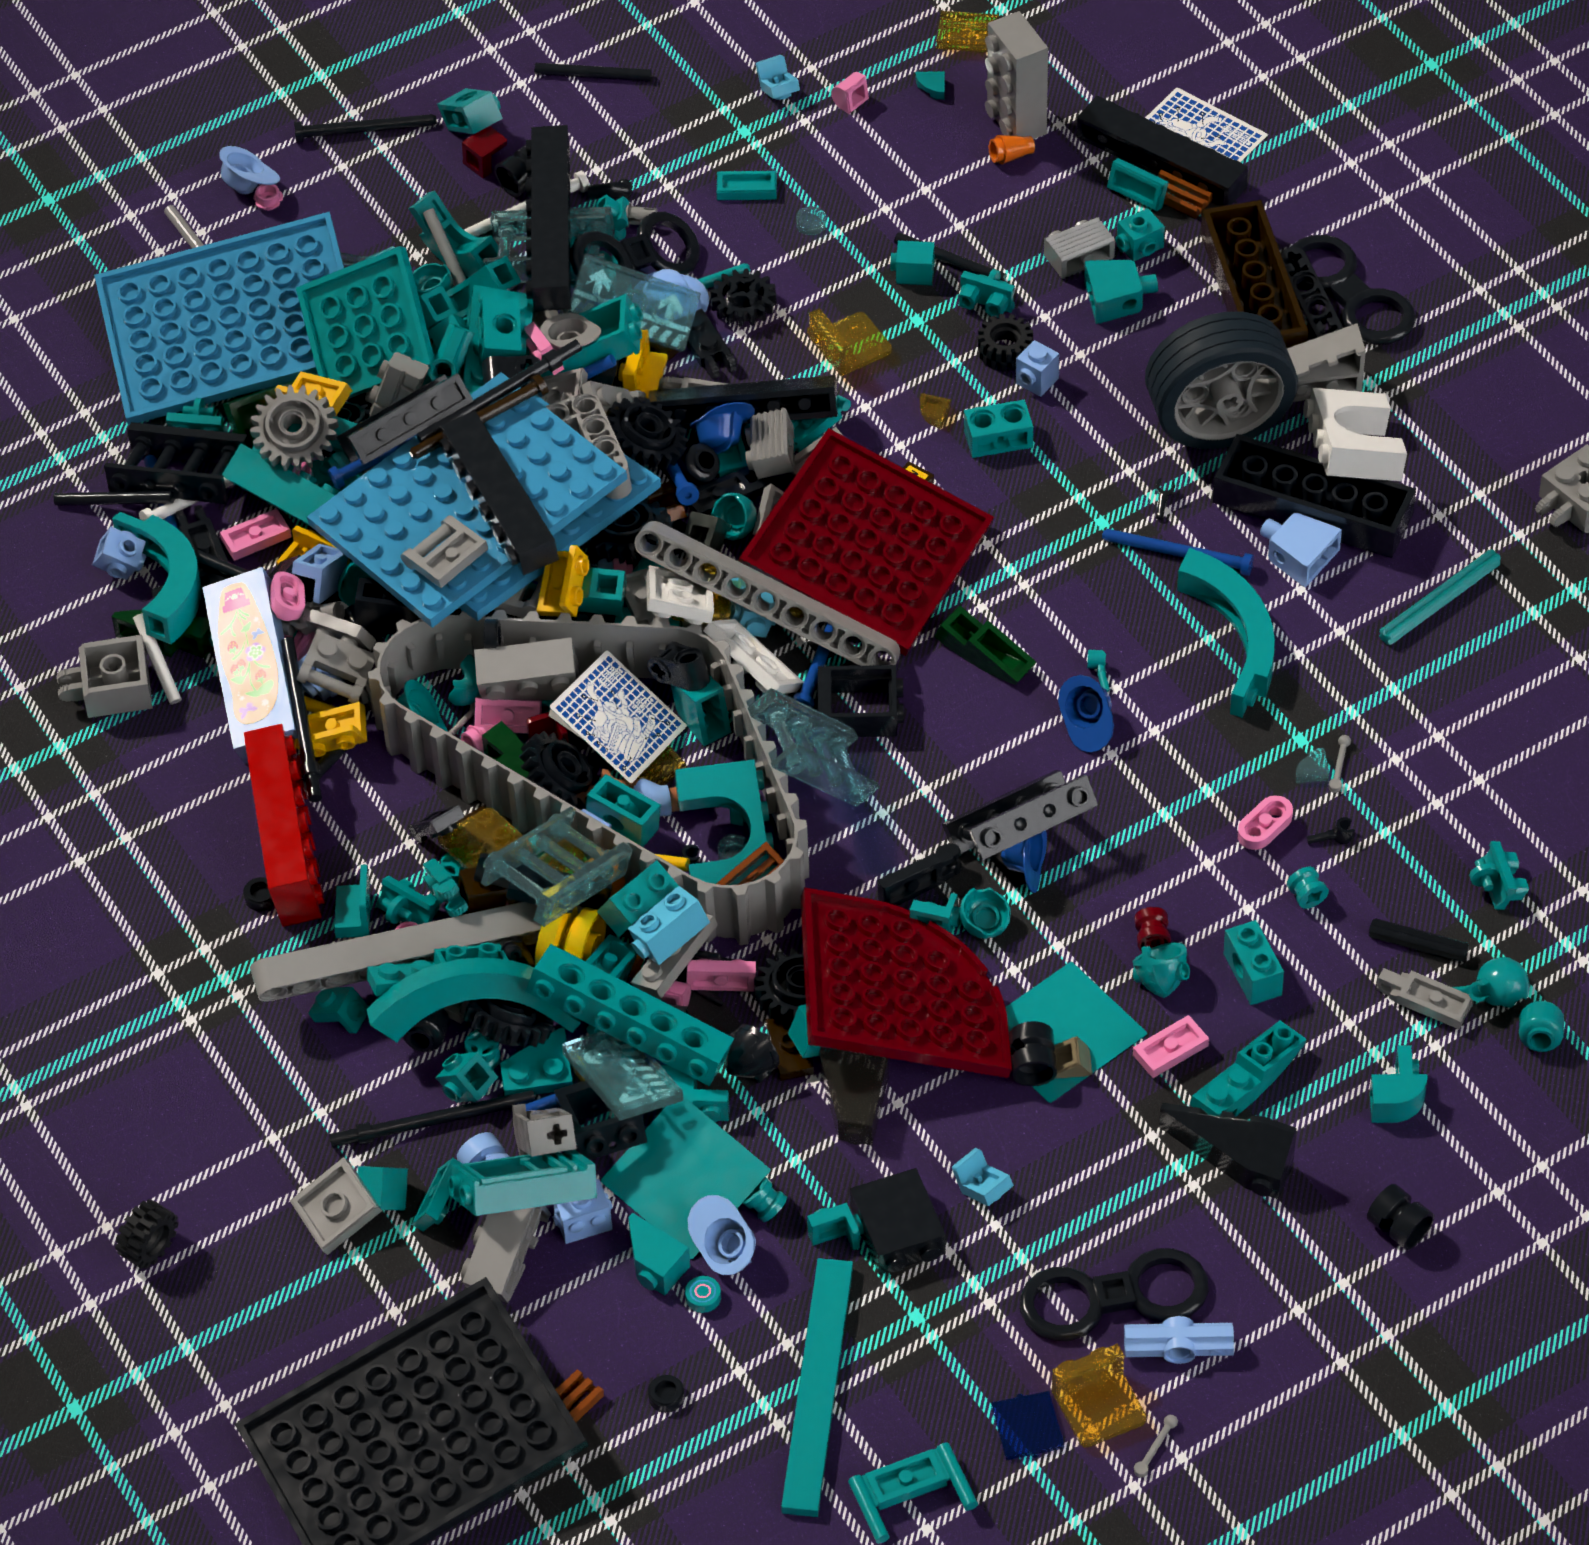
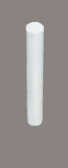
[133,613,182,705]

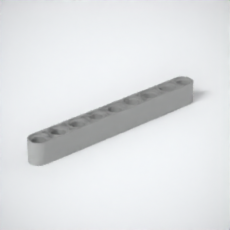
[634,521,901,666]
[250,902,545,1002]

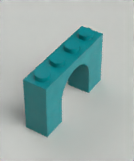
[419,255,521,334]
[675,759,777,885]

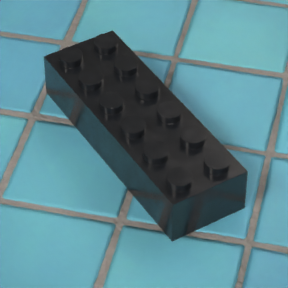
[1212,434,1416,558]

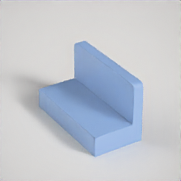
[292,543,348,604]

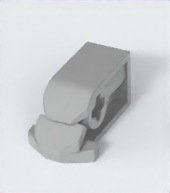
[512,1104,577,1156]

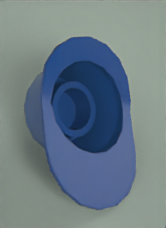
[690,402,755,455]
[1058,675,1114,753]
[1001,830,1047,893]

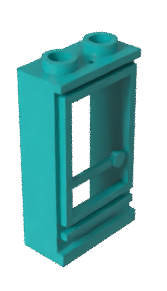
[530,294,643,377]
[448,1149,597,1216]

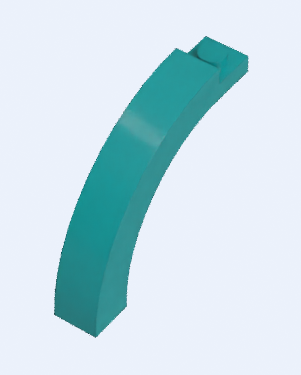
[112,512,202,644]
[1177,548,1275,718]
[367,957,581,1043]

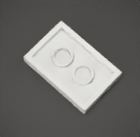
[646,565,714,625]
[703,619,804,695]

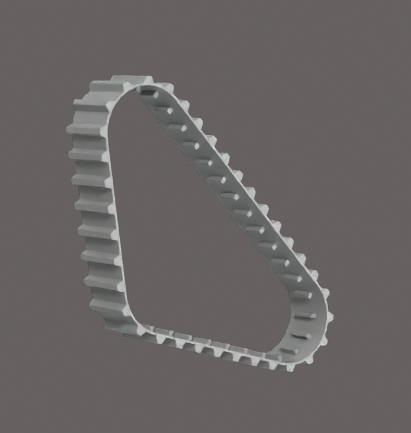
[368,610,809,945]

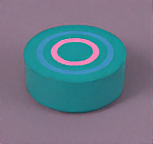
[685,1276,721,1313]

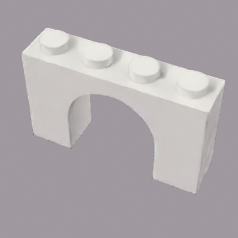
[1303,388,1407,481]

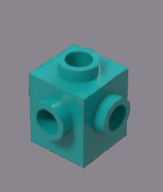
[1115,208,1165,261]
[436,1052,498,1103]

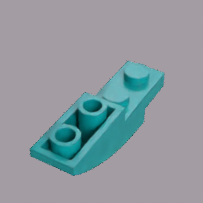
[366,942,509,996]
[1190,1020,1307,1117]

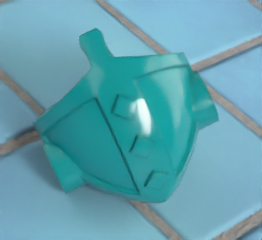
[1133,942,1190,998]

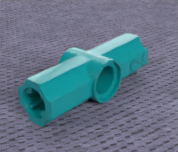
[424,323,475,385]

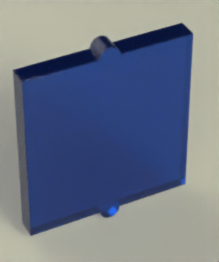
[991,1391,1064,1460]

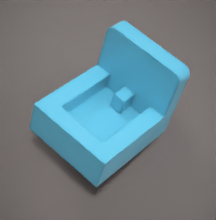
[756,55,800,100]
[952,1148,1014,1206]

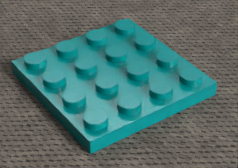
[295,246,435,400]

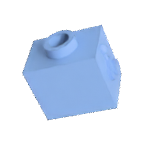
[552,1179,613,1244]

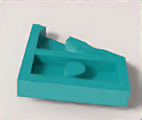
[500,1028,573,1096]

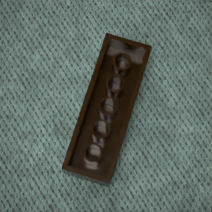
[1201,200,1308,348]

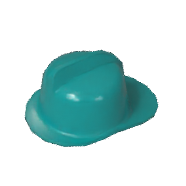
[396,679,448,732]

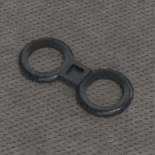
[570,211,700,298]
[1289,235,1416,345]
[1020,1248,1209,1341]

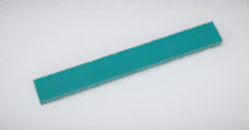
[781,1258,853,1517]

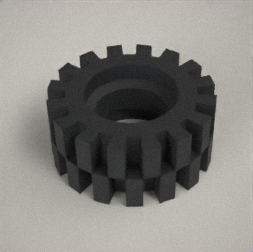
[978,314,1033,371]
[115,1199,179,1269]

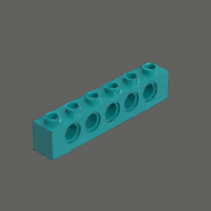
[526,944,734,1086]

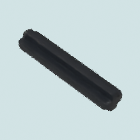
[1369,918,1469,962]

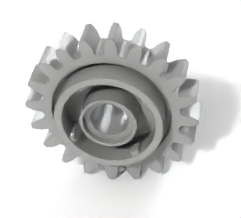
[250,385,339,472]

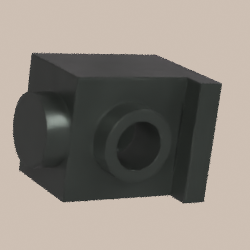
[684,511,732,552]

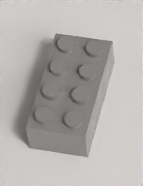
[985,11,1048,139]

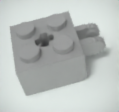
[1535,444,1589,533]
[56,635,153,718]

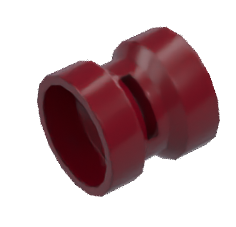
[1134,907,1171,951]

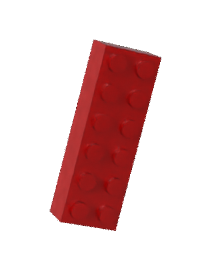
[243,723,325,927]

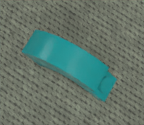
[408,191,505,278]

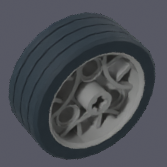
[1145,312,1298,449]

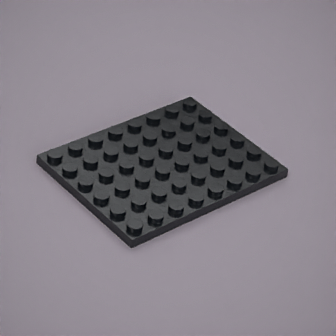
[234,1277,589,1545]

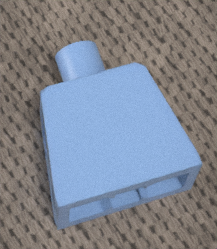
[1260,513,1342,588]

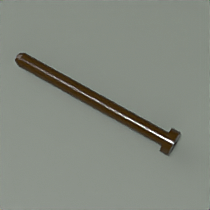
[409,374,549,459]

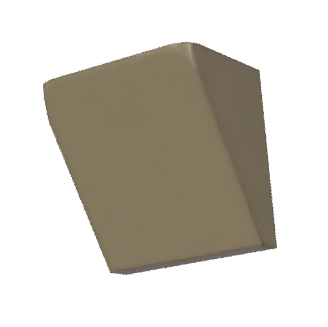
[1054,1036,1093,1079]

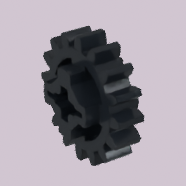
[710,268,777,327]

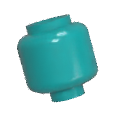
[1519,1001,1564,1052]

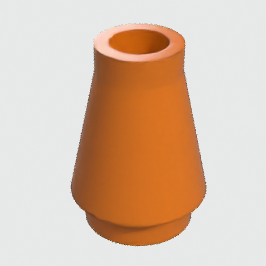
[988,135,1035,164]

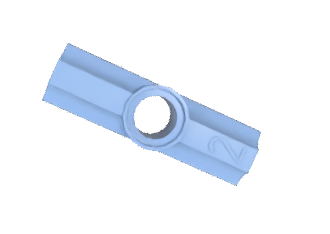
[1124,1316,1234,1364]

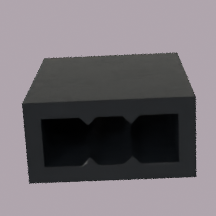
[850,1168,946,1275]

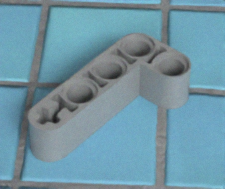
[546,393,632,499]

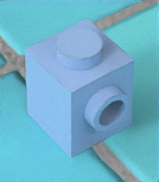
[1016,340,1059,397]

